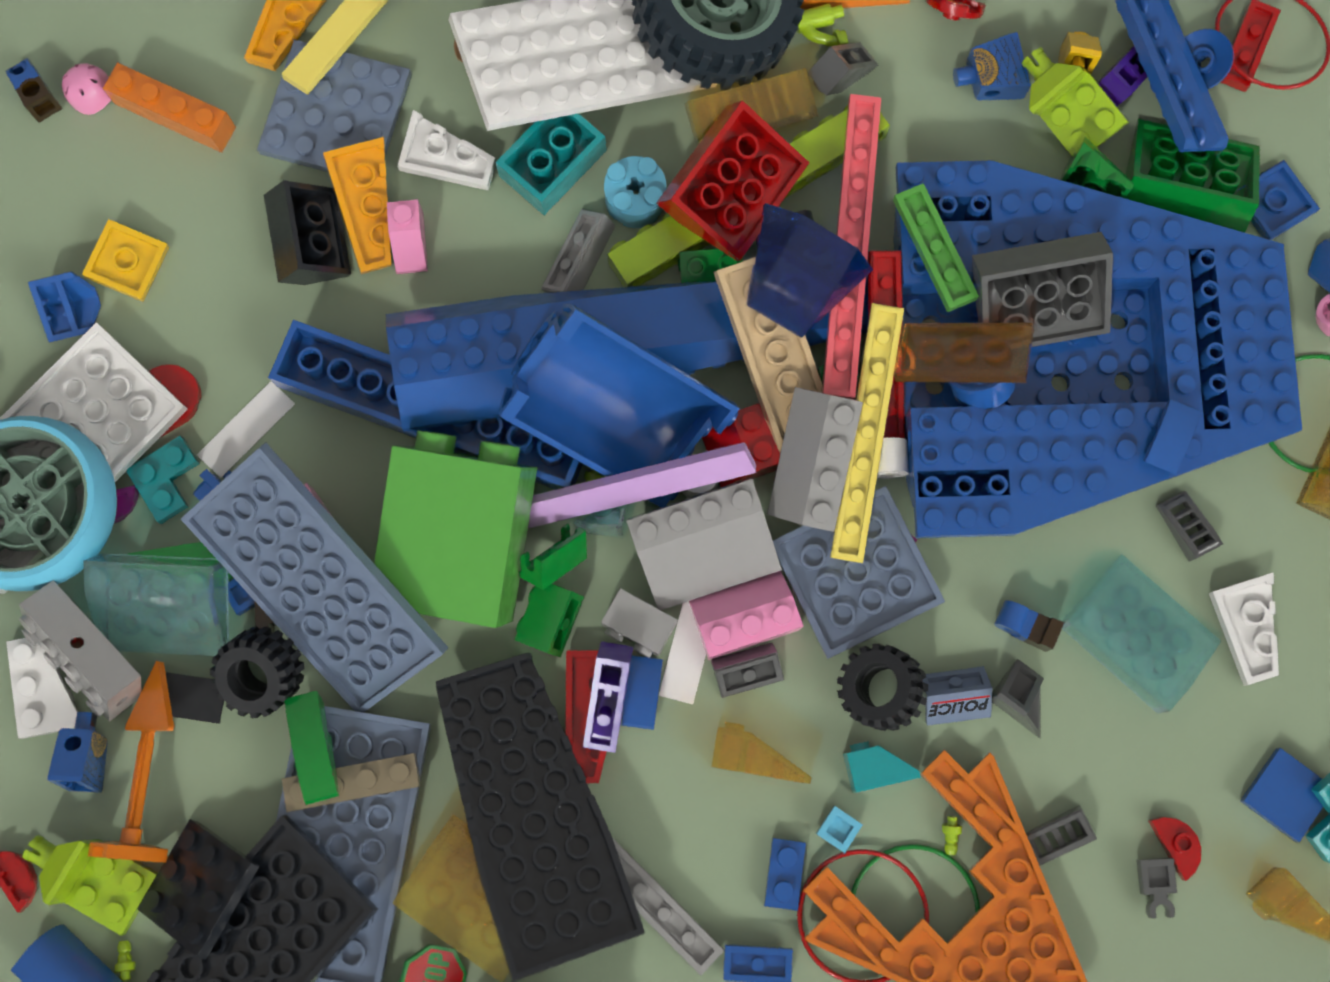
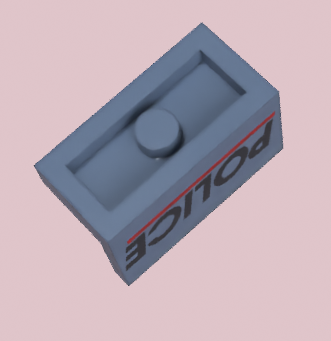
[922,666,992,726]

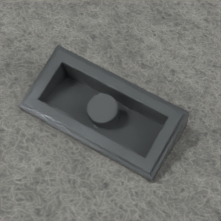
[711,643,784,698]

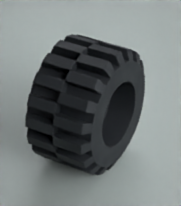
[210,626,305,718]
[837,643,928,731]

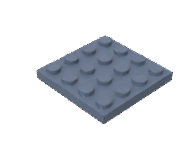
[257,40,412,172]
[773,486,945,659]

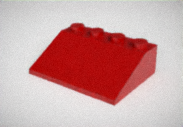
[656,100,810,261]

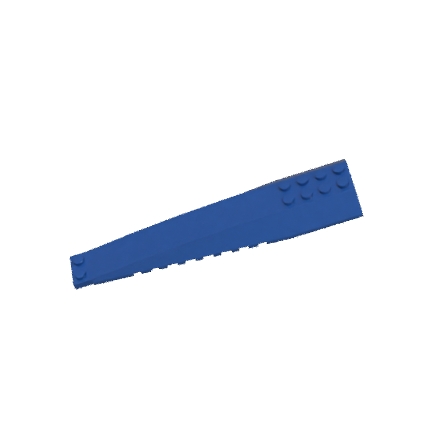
[386,268,869,432]

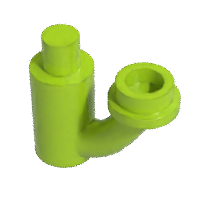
[797,3,849,47]

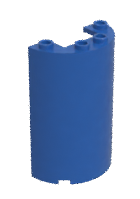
[499,303,740,507]

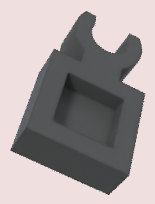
[1137,858,1177,919]

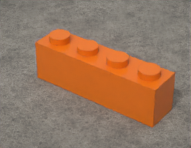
[102,62,236,153]

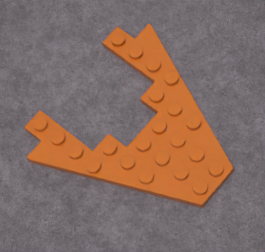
[802,750,1088,982]

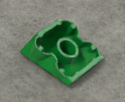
[1060,137,1134,198]

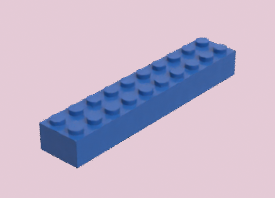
[268,320,583,490]

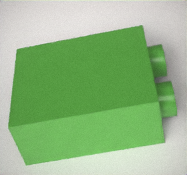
[374,430,537,628]

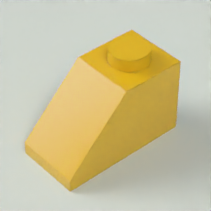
[1058,32,1102,74]

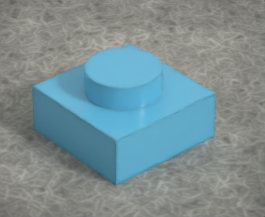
[816,806,862,853]

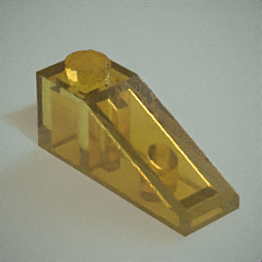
[711,722,812,784]
[1246,867,1330,944]

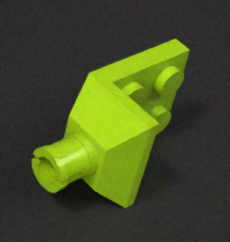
[1021,47,1129,156]
[23,835,158,936]

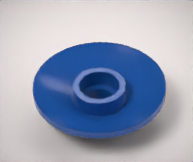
[1185,29,1234,89]

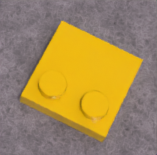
[82,219,169,302]

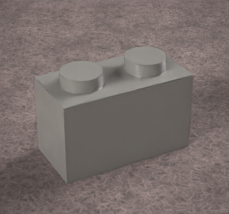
[601,588,678,658]

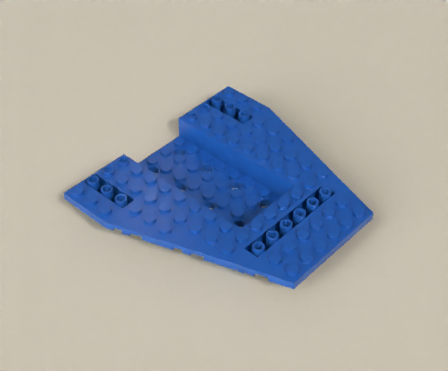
[893,160,1302,538]

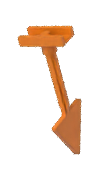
[88,661,174,863]

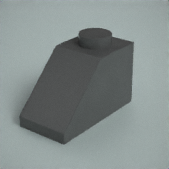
[808,42,878,96]

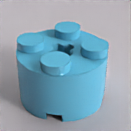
[604,156,666,228]

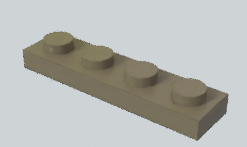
[282,753,421,812]

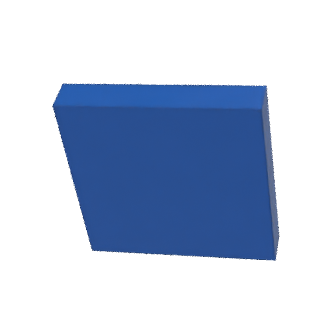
[1237,160,1320,240]
[1240,748,1323,842]

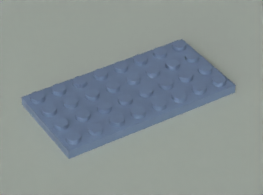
[181,443,449,713]
[276,706,432,982]

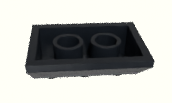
[264,180,352,285]

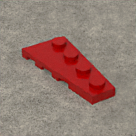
[566,650,607,784]

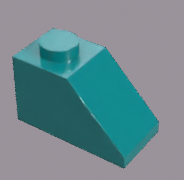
[843,741,921,793]

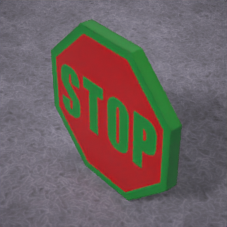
[399,944,467,982]

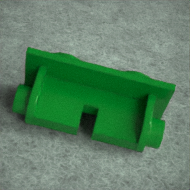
[678,248,742,283]

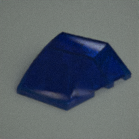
[746,203,873,338]

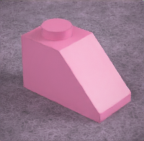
[387,200,428,274]

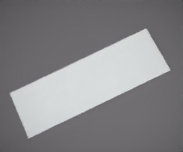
[197,381,295,478]
[658,601,706,705]

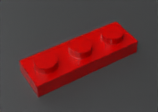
[1220,0,1281,92]

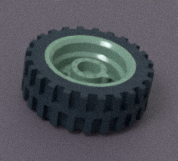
[632,0,804,90]

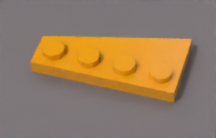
[244,0,326,71]
[323,137,391,274]

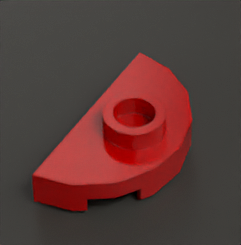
[926,0,986,21]
[1148,817,1202,881]
[0,851,37,913]

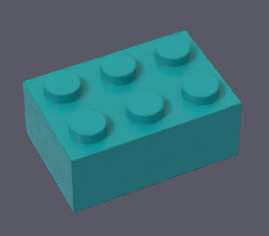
[495,113,607,215]

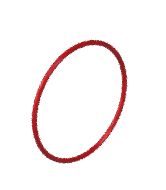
[1215,0,1330,90]
[797,849,930,982]

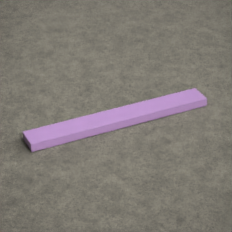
[528,442,756,528]

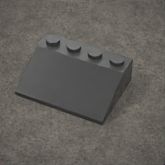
[972,232,1113,351]

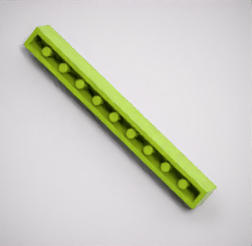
[607,105,890,287]

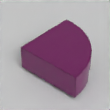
[114,485,139,524]

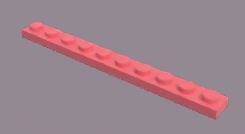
[822,94,881,399]

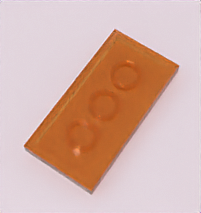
[894,323,1034,383]

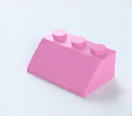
[689,571,803,660]

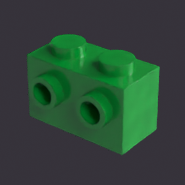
[514,584,584,657]

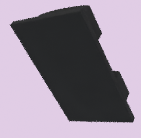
[166,672,224,724]

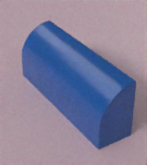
[11,924,123,982]

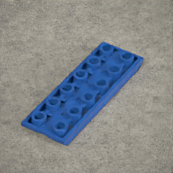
[1115,0,1228,152]

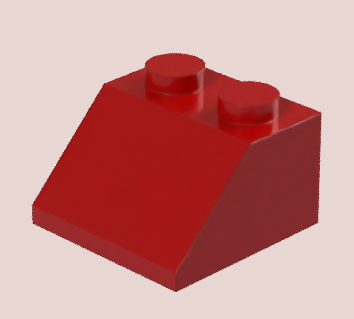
[701,403,780,488]

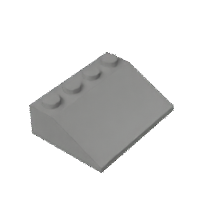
[627,478,782,610]

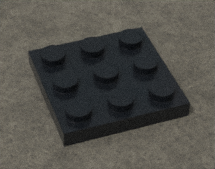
[137,819,259,959]

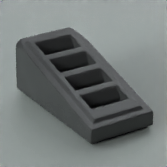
[1156,491,1223,562]
[1026,805,1097,866]

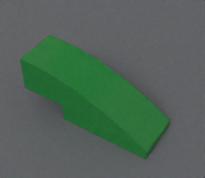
[284,690,339,805]

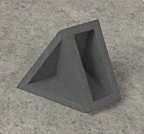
[992,659,1044,739]

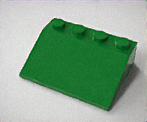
[1125,119,1260,233]

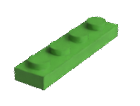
[893,183,979,312]

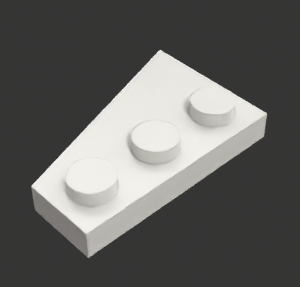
[398,110,496,190]
[1209,573,1279,686]
[6,638,79,739]

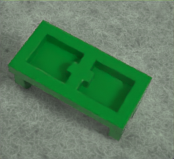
[519,523,587,590]

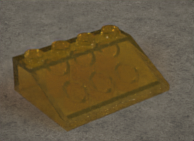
[392,814,509,982]

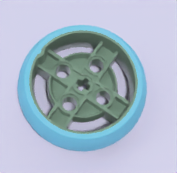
[0,416,117,591]

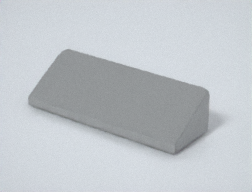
[541,209,615,293]

